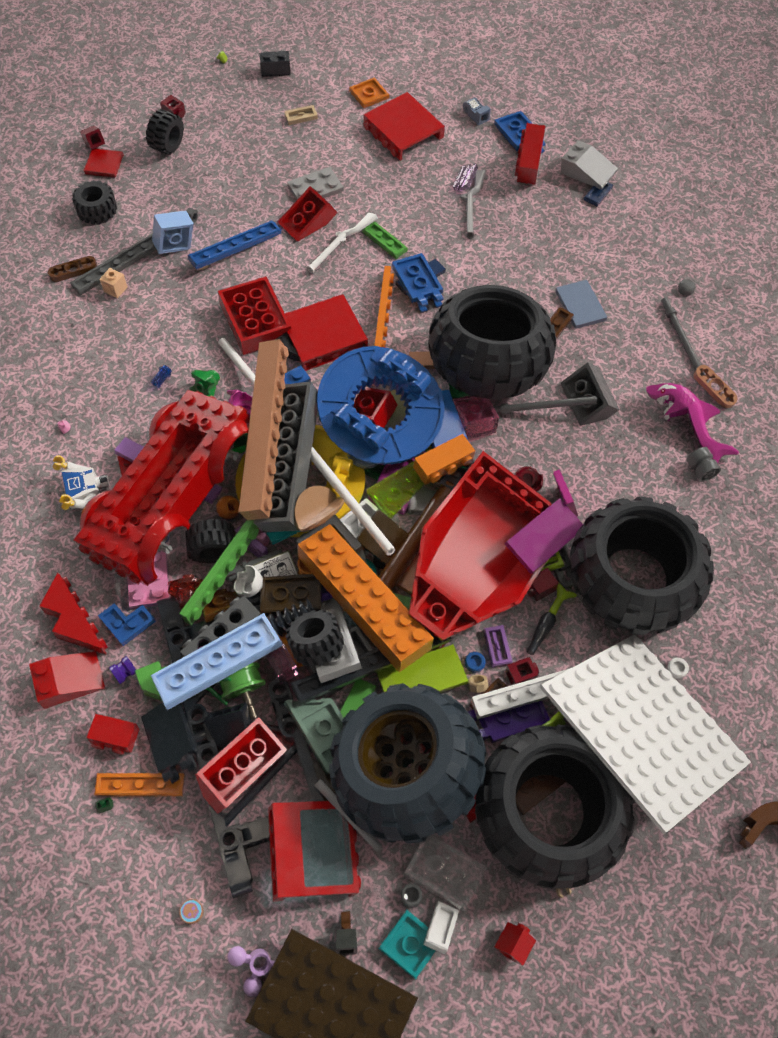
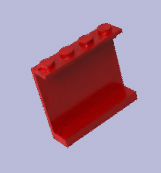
[363,92,445,161]
[285,294,368,371]

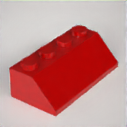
[195,717,287,814]

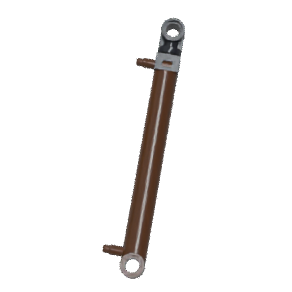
[378,460,474,591]

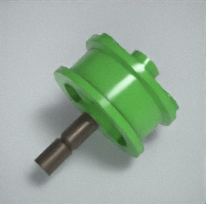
[217,662,266,720]

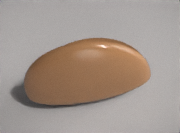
[294,486,344,532]

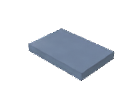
[555,280,607,329]

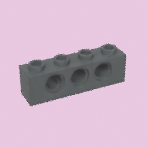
[180,596,261,657]

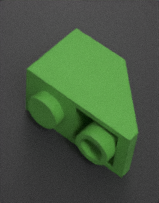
[135,661,166,702]

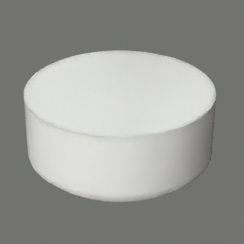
[667,658,689,679]

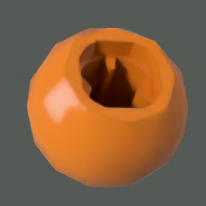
[216,496,240,520]

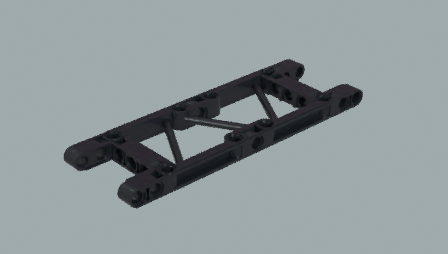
[157,591,342,899]

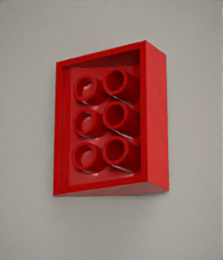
[218,276,291,355]

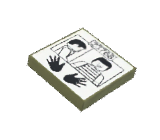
[251,550,299,577]

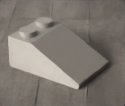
[561,140,618,189]

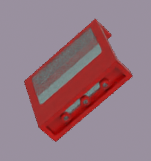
[268,801,361,902]

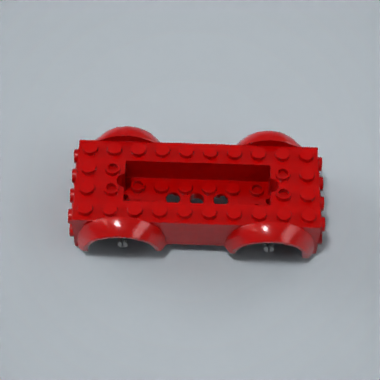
[73,390,250,586]

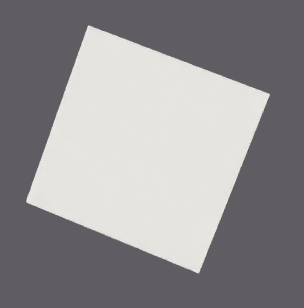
[540,635,751,835]

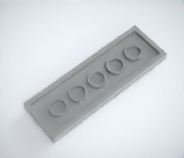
[315,598,362,683]

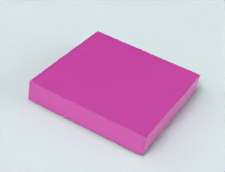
[553,469,578,517]

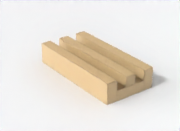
[284,105,318,125]

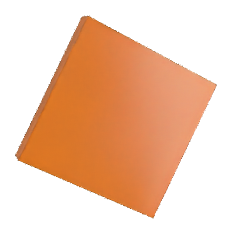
[349,77,390,108]

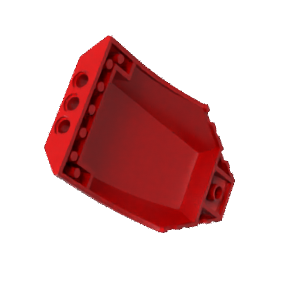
[408,451,552,641]

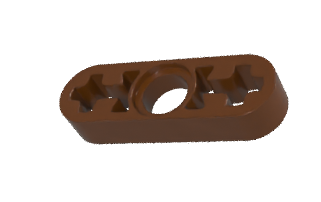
[48,256,97,282]

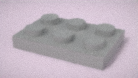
[287,167,344,200]

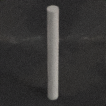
[314,779,383,852]

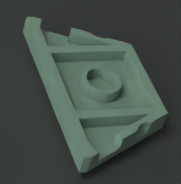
[284,698,343,775]

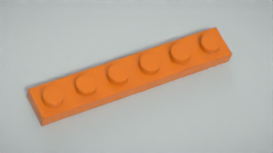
[374,266,394,348]

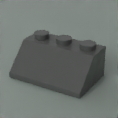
[560,362,619,426]

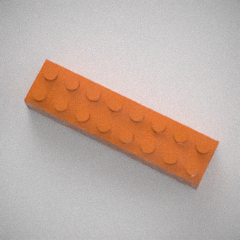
[298,524,434,673]

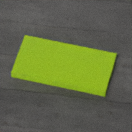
[376,644,468,693]

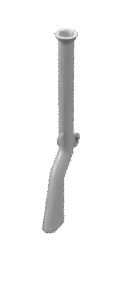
[460,170,486,238]

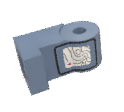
[463,97,491,125]

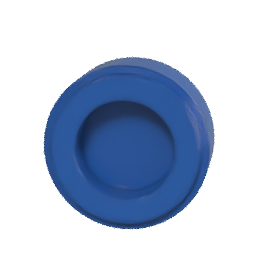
[465,652,486,673]

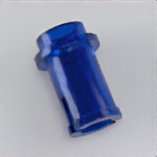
[150,365,172,388]

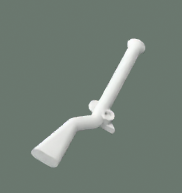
[306,213,378,274]

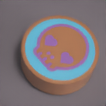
[179,899,204,924]

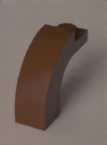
[739,801,778,849]

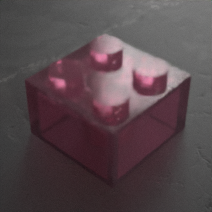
[453,395,500,439]

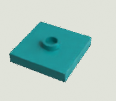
[378,910,436,980]

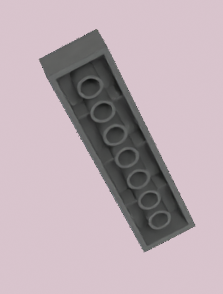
[253,382,318,532]

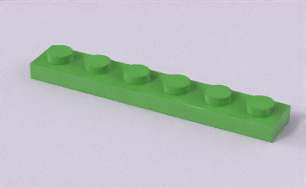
[179,520,259,625]

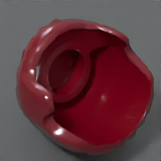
[514,466,543,492]

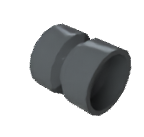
[686,447,721,482]

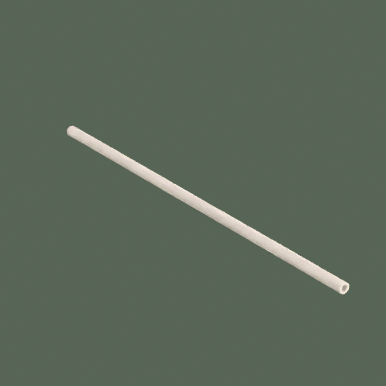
[218,338,395,555]

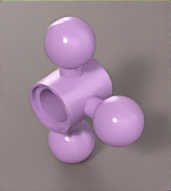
[227,946,275,997]

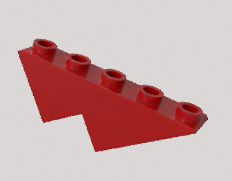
[40,573,108,655]

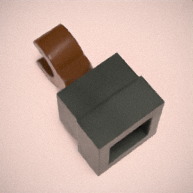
[336,911,358,955]

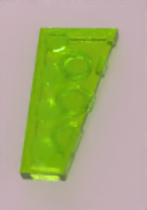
[367,461,425,519]

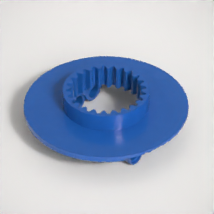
[317,346,444,465]

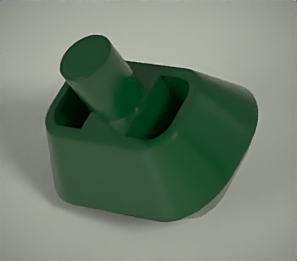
[95,797,114,813]

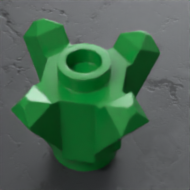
[189,370,220,397]

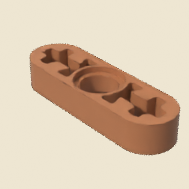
[694,365,738,408]

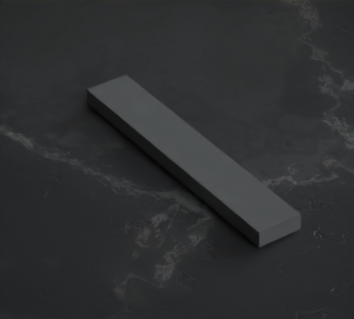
[70,234,156,296]

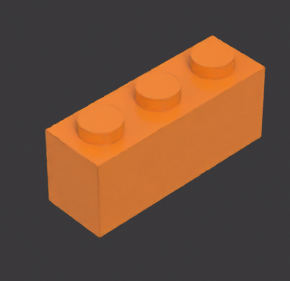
[413,434,475,485]

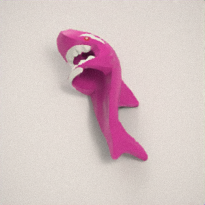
[646,383,739,463]

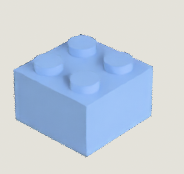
[152,211,193,254]

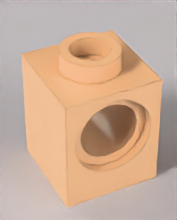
[100,268,127,298]

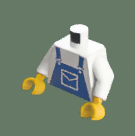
[53,455,110,510]

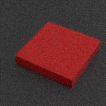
[84,148,124,178]

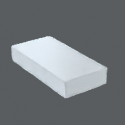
[423,901,459,954]

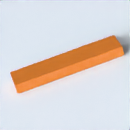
[94,773,185,796]

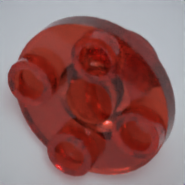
[167,574,203,609]

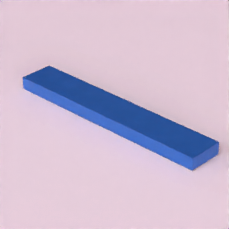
[188,220,281,270]

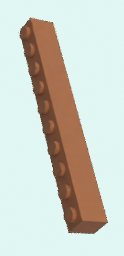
[239,339,289,520]

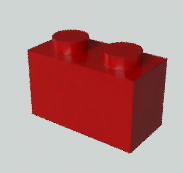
[86,714,140,755]

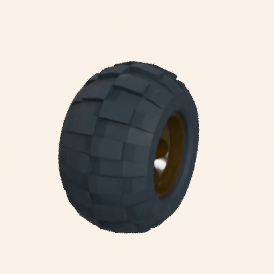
[329,683,486,844]

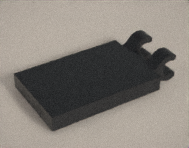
[141,703,198,784]

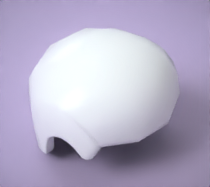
[234,565,263,597]

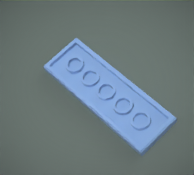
[151,613,283,710]

